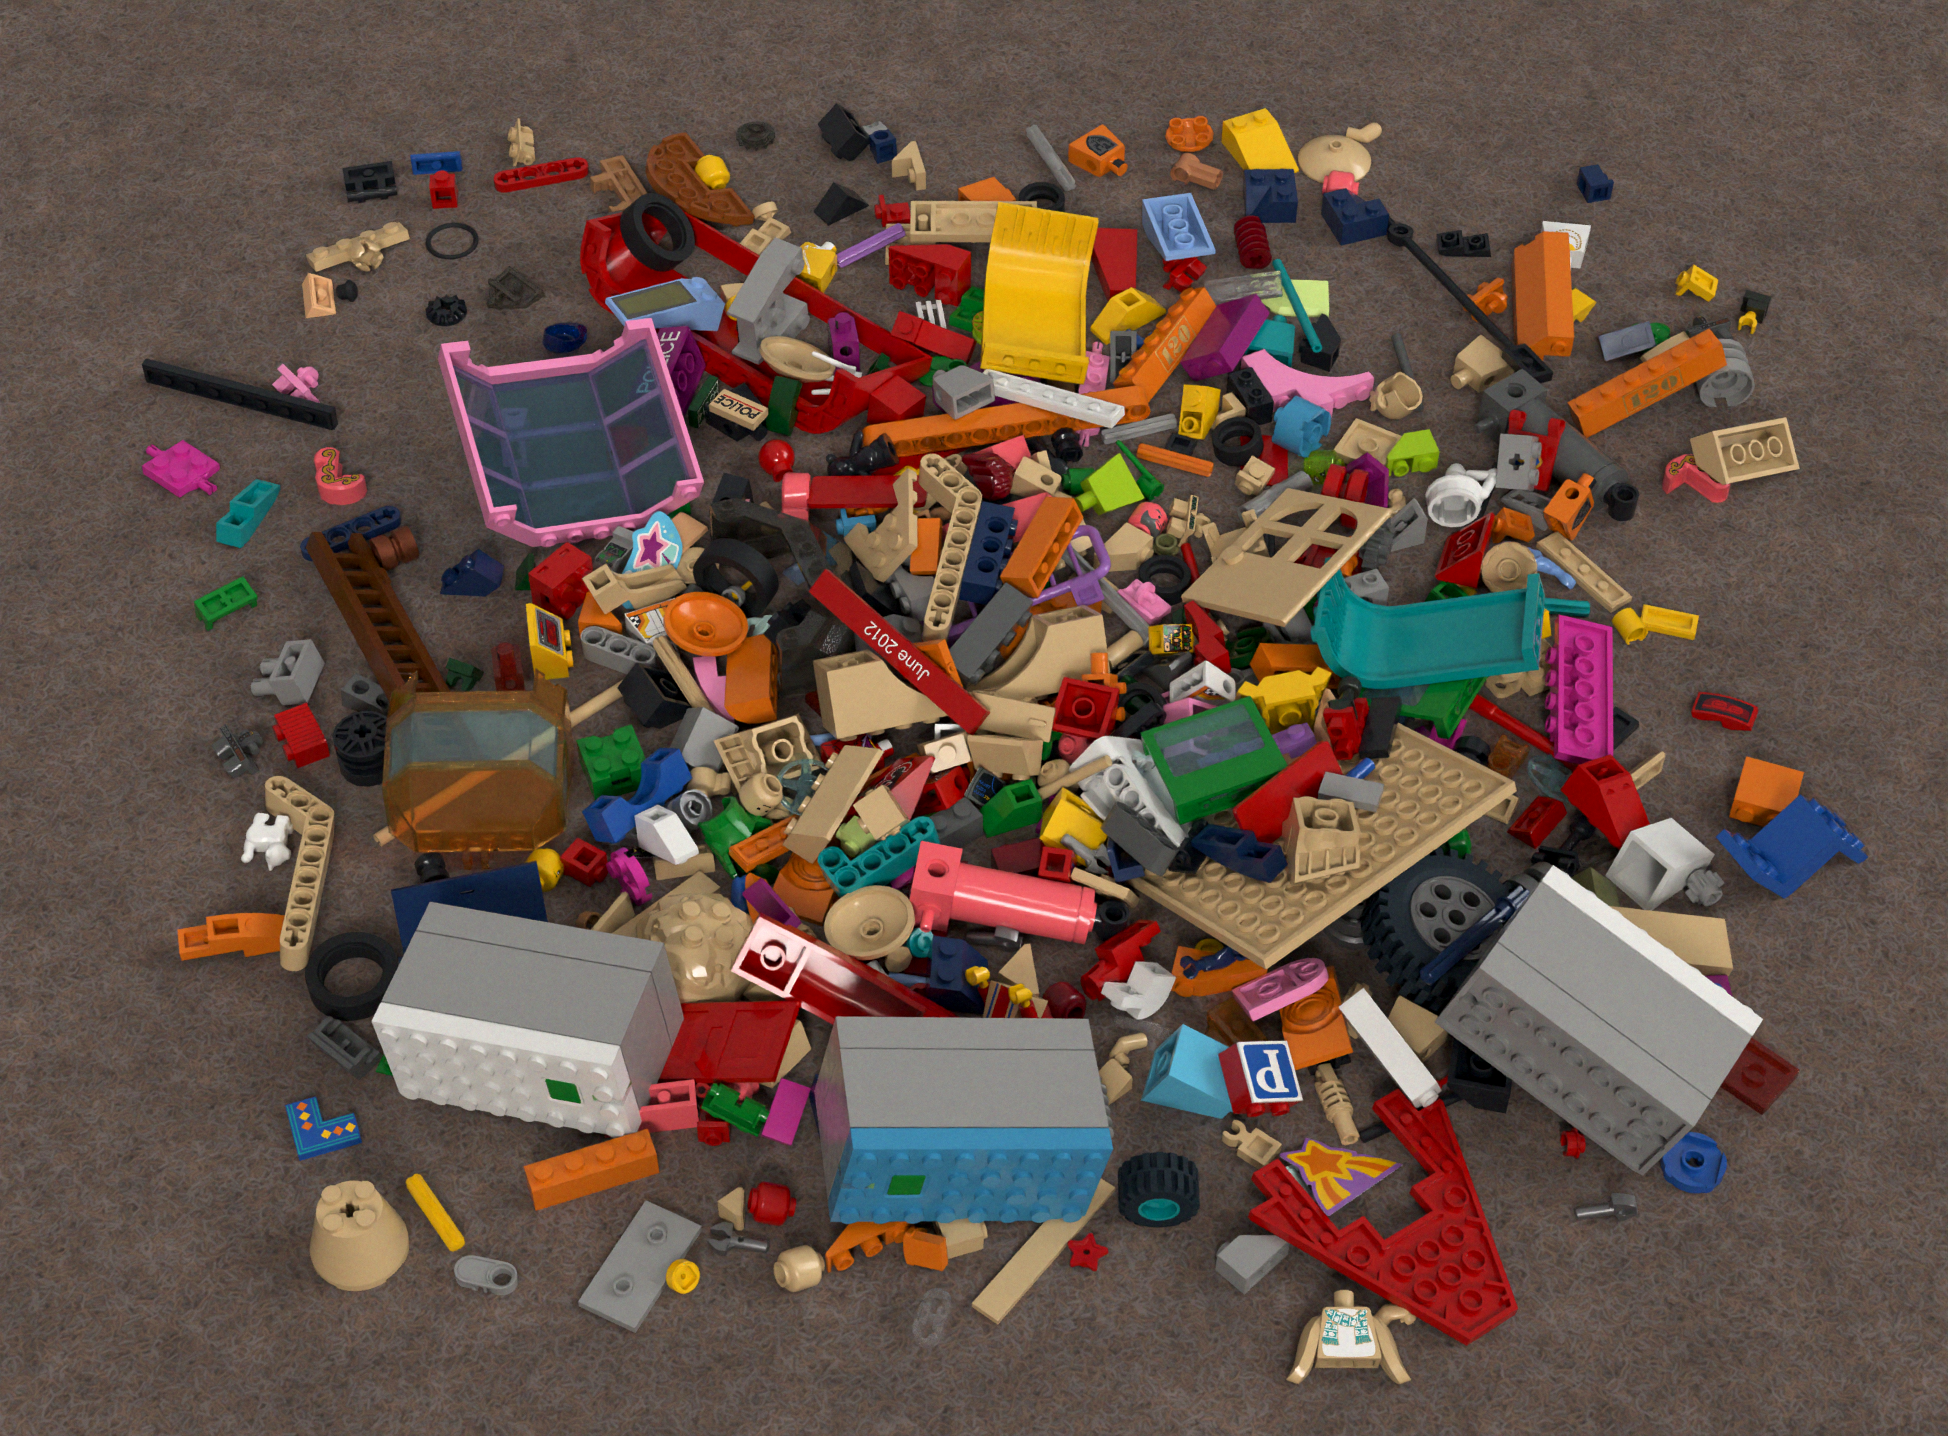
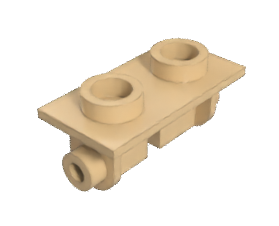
[508,118,535,166]

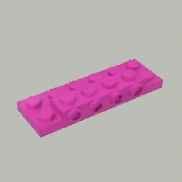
[1544,615,1613,764]

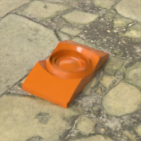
[773,827,856,926]
[1279,965,1353,1070]

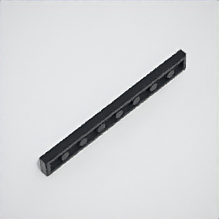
[142,358,338,431]

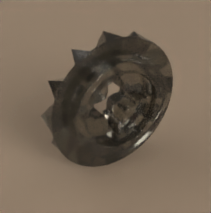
[736,121,775,151]

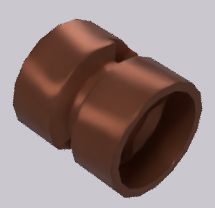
[369,526,420,571]

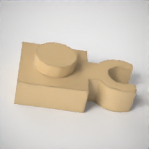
[1222,1120,1282,1170]

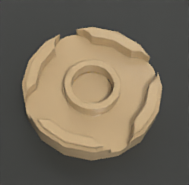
[1481,542,1538,593]

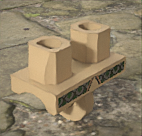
[1166,495,1211,547]

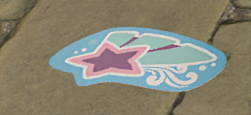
[622,511,683,609]

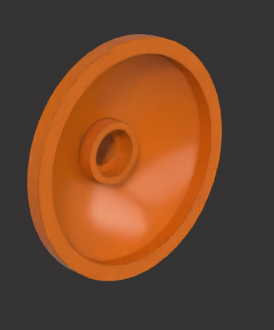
[663,592,748,657]

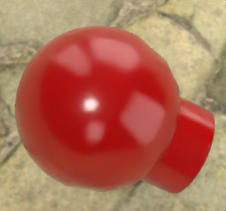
[758,439,795,483]

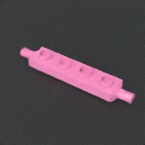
[1075,342,1110,447]

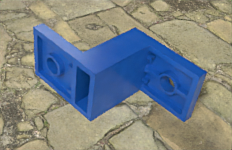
[1716,794,1868,898]

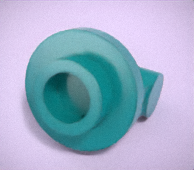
[903,927,934,958]

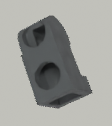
[341,673,394,719]

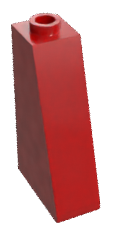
[1091,228,1137,302]

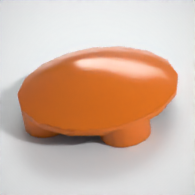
[1165,116,1214,152]

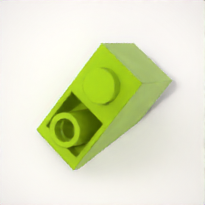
[1385,429,1440,477]

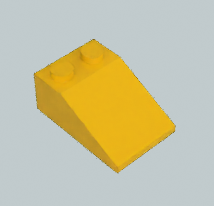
[1221,108,1299,173]

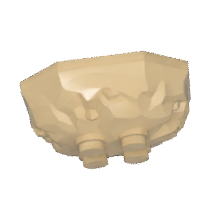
[635,893,753,1003]

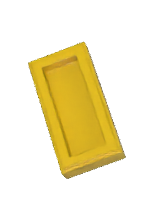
[1640,604,1699,640]

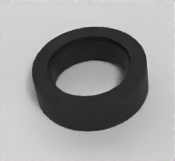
[620,193,695,272]
[693,538,779,618]
[305,932,398,1021]

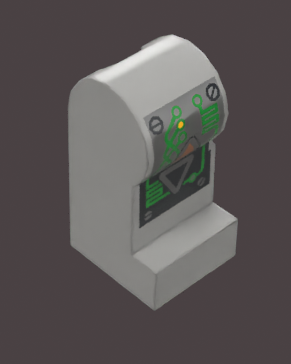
[593,525,633,574]

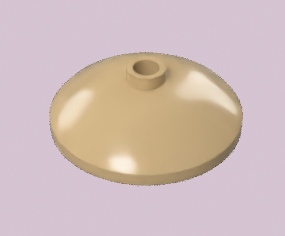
[1298,135,1371,183]
[759,336,836,383]
[824,886,915,960]

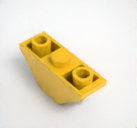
[1090,287,1166,345]

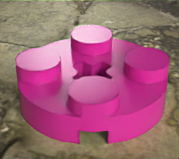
[606,847,652,906]

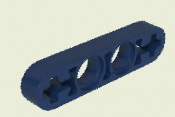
[300,506,401,561]

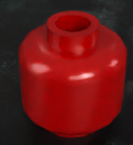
[747,1181,796,1226]

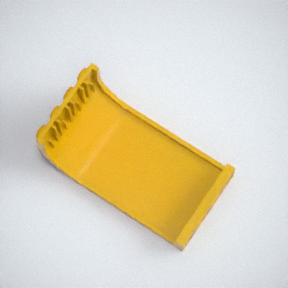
[980,202,1098,385]

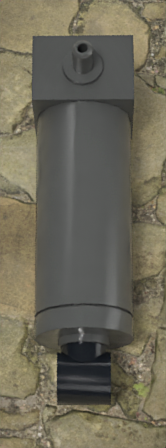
[1474,369,1639,521]

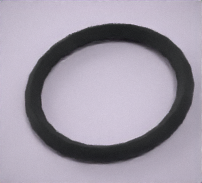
[425,223,479,259]

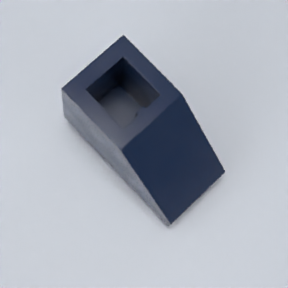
[440,549,504,597]

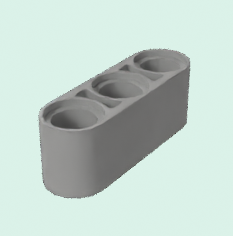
[580,626,657,674]

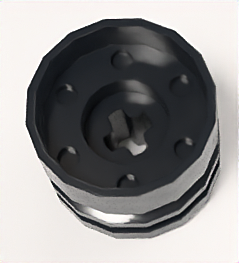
[332,711,400,787]

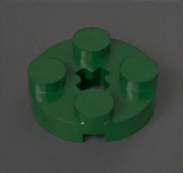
[1225,627,1275,669]

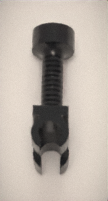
[1531,815,1596,878]

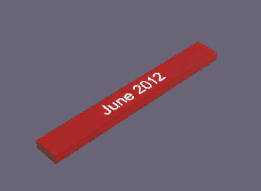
[808,569,991,735]

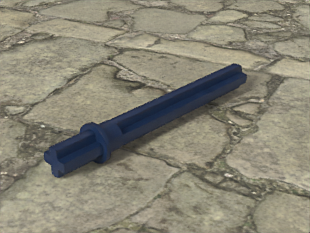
[1419,885,1530,985]

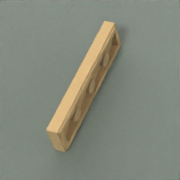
[1536,531,1632,613]

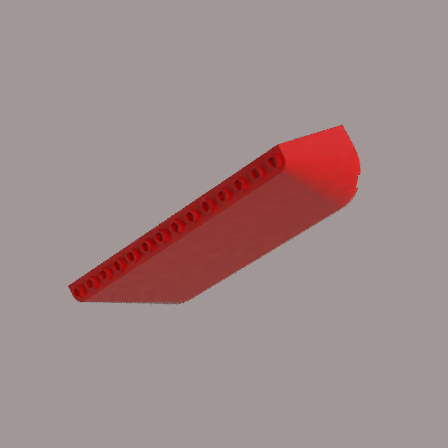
[580,209,933,434]

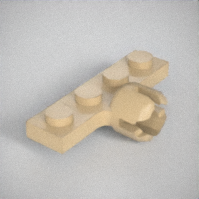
[306,222,410,272]

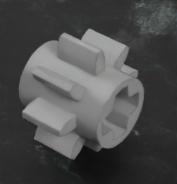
[1685,869,1724,906]

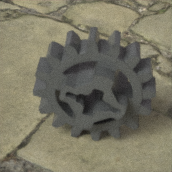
[1359,518,1394,572]

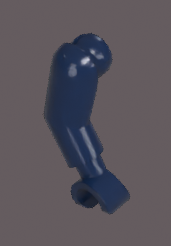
[1180,945,1247,979]

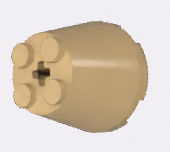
[310,1181,409,1291]

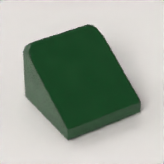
[515,553,536,591]

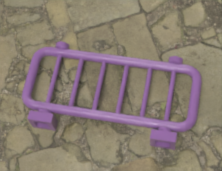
[919,525,1111,649]

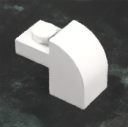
[1101,961,1176,1020]

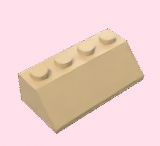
[1690,417,1800,485]
[782,745,884,864]

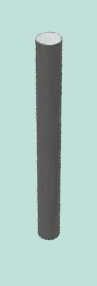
[1391,333,1424,411]

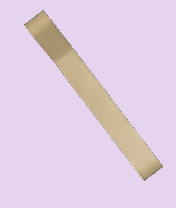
[918,454,982,643]
[265,776,334,971]

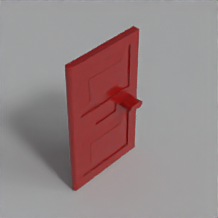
[657,1000,801,1085]

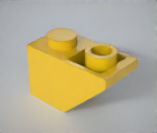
[1178,384,1221,440]

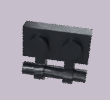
[342,161,397,203]

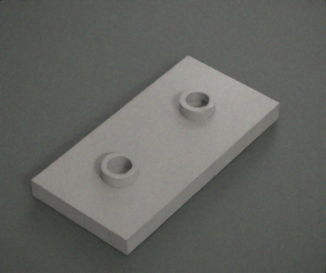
[578,1201,702,1333]

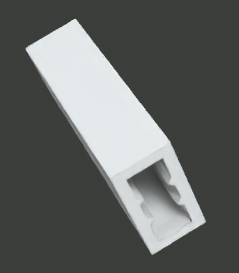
[1339,988,1442,1109]

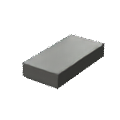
[1318,772,1384,812]

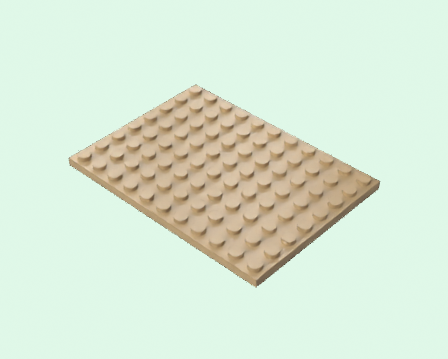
[1125,723,1517,969]

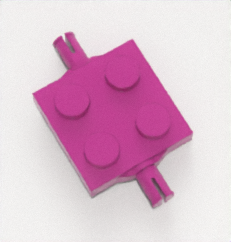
[142,440,220,498]

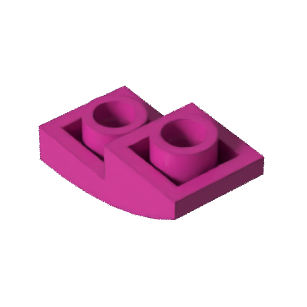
[761,1078,811,1146]

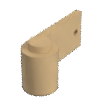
[972,690,1056,742]

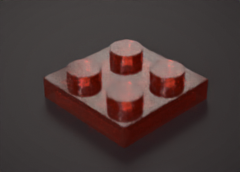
[1720,1037,1800,1115]

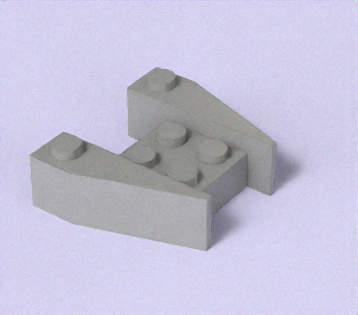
[727,237,810,365]

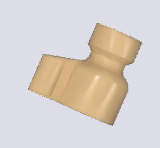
[687,767,732,801]

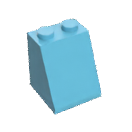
[1141,1024,1233,1119]

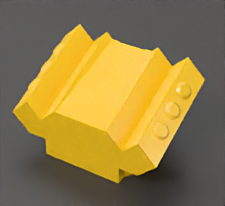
[1235,667,1332,734]

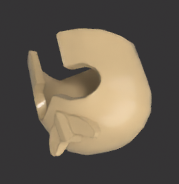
[1369,372,1423,420]

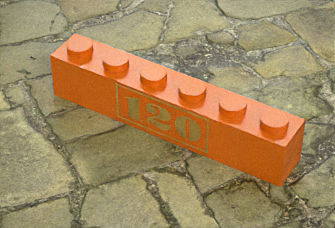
[1113,287,1216,403]
[1567,329,1727,438]

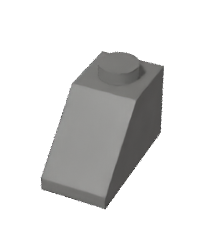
[1215,1235,1290,1294]

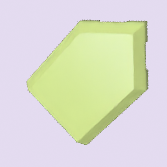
[1257,279,1329,318]

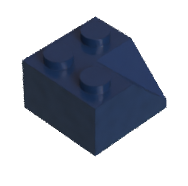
[1242,169,1298,223]
[1321,188,1389,246]

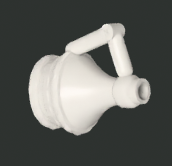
[1425,463,1497,527]

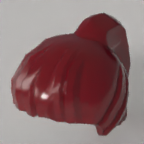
[962,453,1016,501]

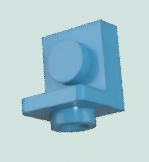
[835,508,876,544]

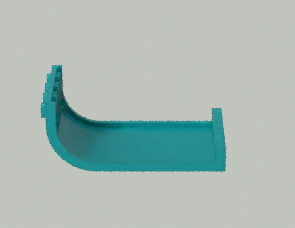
[1311,557,1545,689]

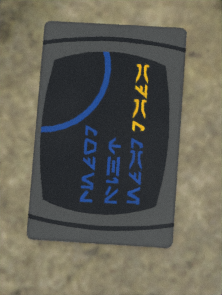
[964,767,1010,807]

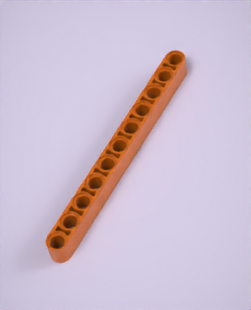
[862,386,1151,457]

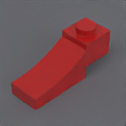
[890,311,977,364]
[1184,601,1231,674]

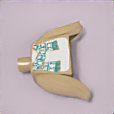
[1286,1290,1411,1384]

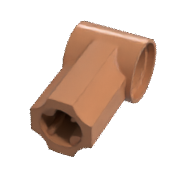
[1170,153,1223,190]

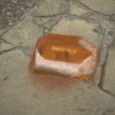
[1204,997,1269,1047]

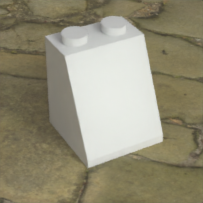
[1605,818,1715,911]

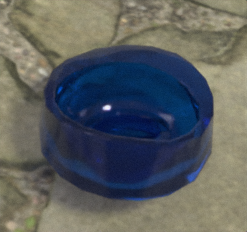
[542,322,588,354]

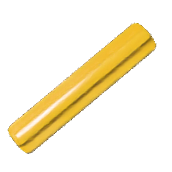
[405,1174,465,1252]

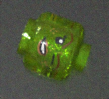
[1304,449,1344,484]

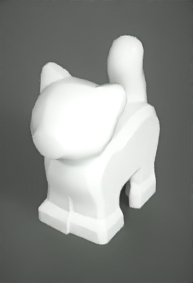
[241,813,293,871]

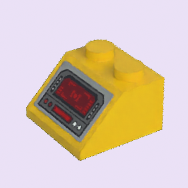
[526,603,574,681]

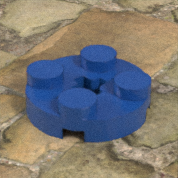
[1660,1132,1727,1193]

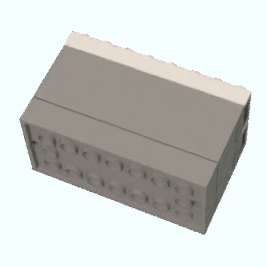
[1435,865,1763,1176]
[372,902,684,1138]

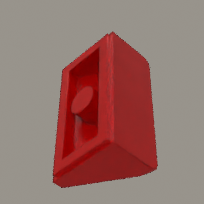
[1507,796,1567,849]

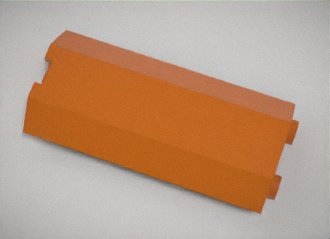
[1511,231,1574,361]

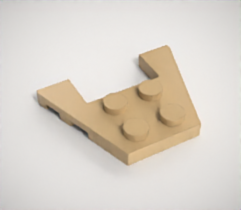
[844,468,917,583]

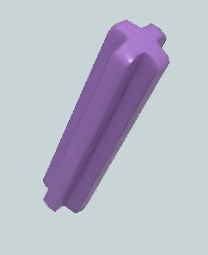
[836,223,906,268]

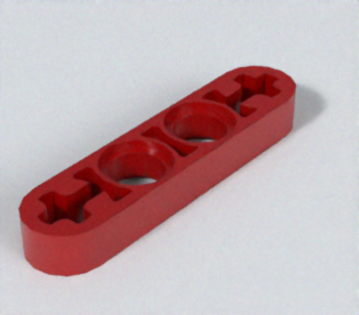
[494,157,589,193]

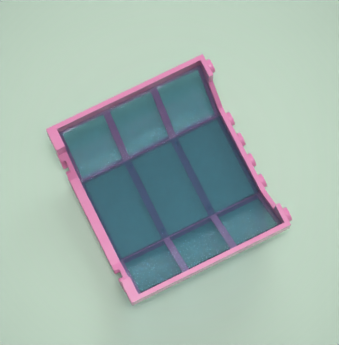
[438,318,704,547]

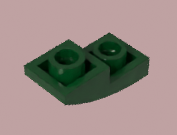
[766,376,803,437]

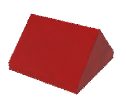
[1052,677,1120,740]

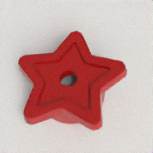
[1067,1233,1109,1271]

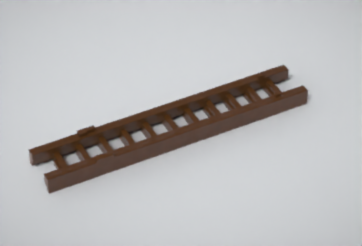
[305,532,487,775]

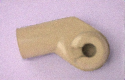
[1346,123,1382,143]

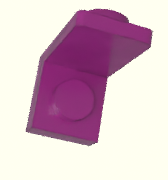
[1347,452,1389,508]
[742,878,802,928]

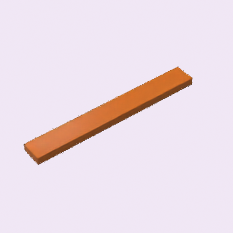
[729,752,920,873]

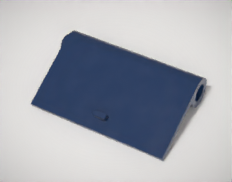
[391,861,548,964]

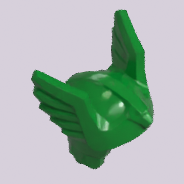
[698,796,774,880]

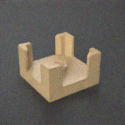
[1202,509,1270,563]

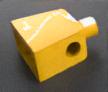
[795,242,837,293]

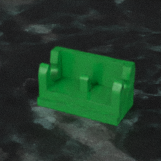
[194,576,258,631]

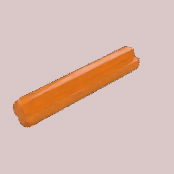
[1136,443,1214,477]

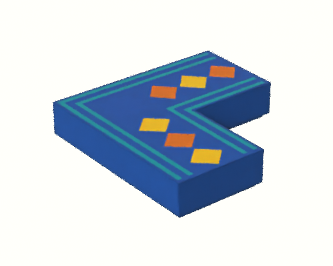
[285,1096,362,1161]

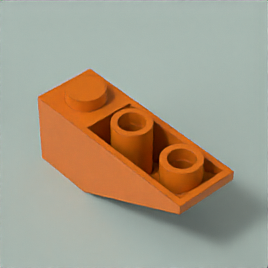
[825,1222,914,1273]

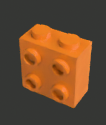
[1729,756,1804,827]

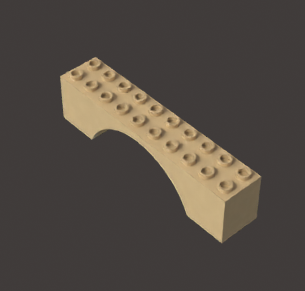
[813,605,1110,741]

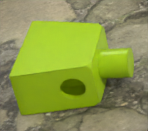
[1075,453,1144,515]

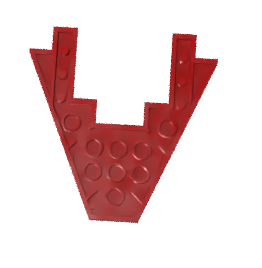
[1248,1089,1518,1346]

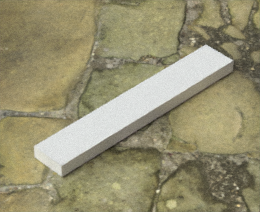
[983,369,1125,429]

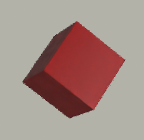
[867,375,926,425]

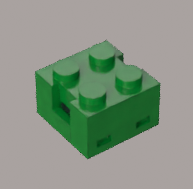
[576,724,646,800]

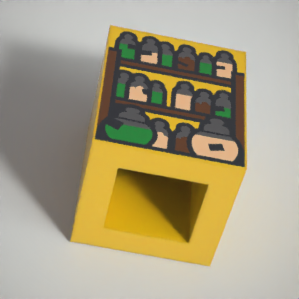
[1148,624,1194,655]

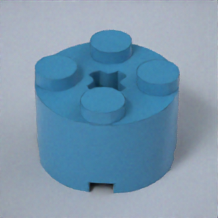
[1272,396,1331,458]

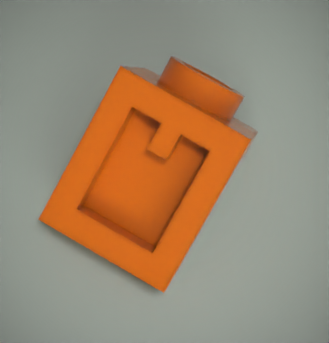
[1491,507,1535,543]

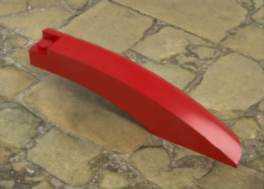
[731,912,960,1025]

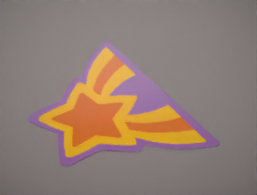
[1280,1138,1403,1216]

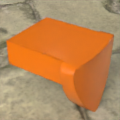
[903,1226,948,1271]

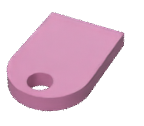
[1232,958,1329,1021]

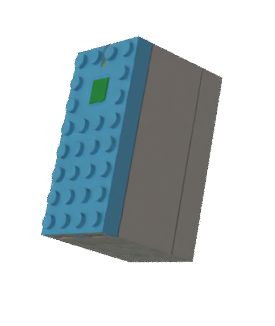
[814,1016,1113,1224]

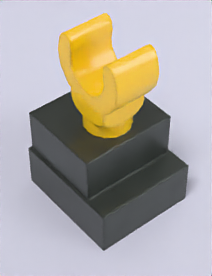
[1737,290,1771,334]

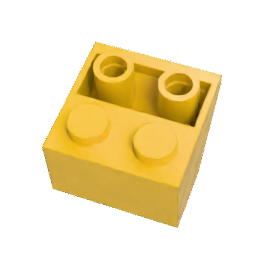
[1039,787,1108,867]

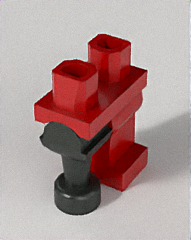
[1323,676,1369,760]

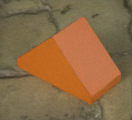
[578,591,623,638]

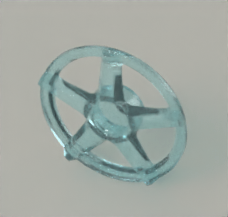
[1526,754,1573,803]
[777,759,829,815]

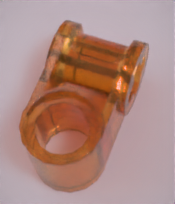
[1486,734,1530,779]

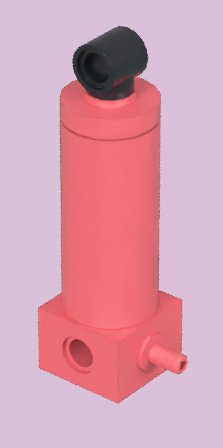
[909,841,1129,945]

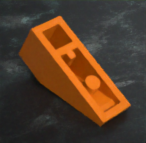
[1171,946,1268,997]

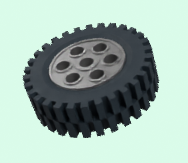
[1361,848,1514,1012]

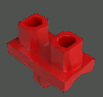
[1163,256,1207,293]

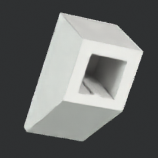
[634,805,699,865]

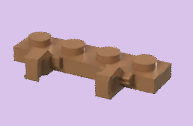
[590,155,647,212]

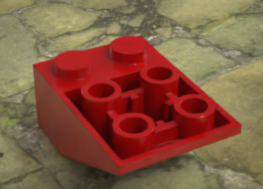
[889,244,971,307]
[1560,754,1650,850]

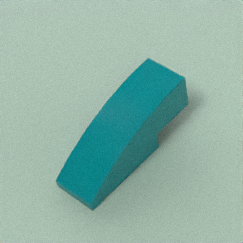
[216,479,280,548]

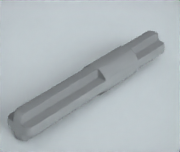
[1026,124,1076,191]

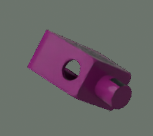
[828,312,860,375]

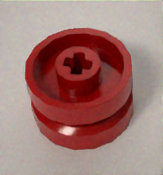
[1321,464,1369,529]

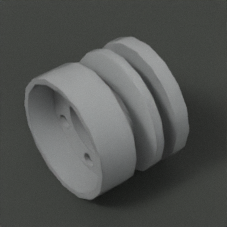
[1696,339,1755,407]

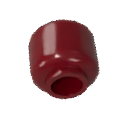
[1042,981,1086,1019]

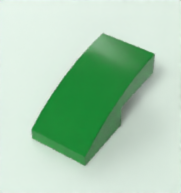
[949,286,984,332]

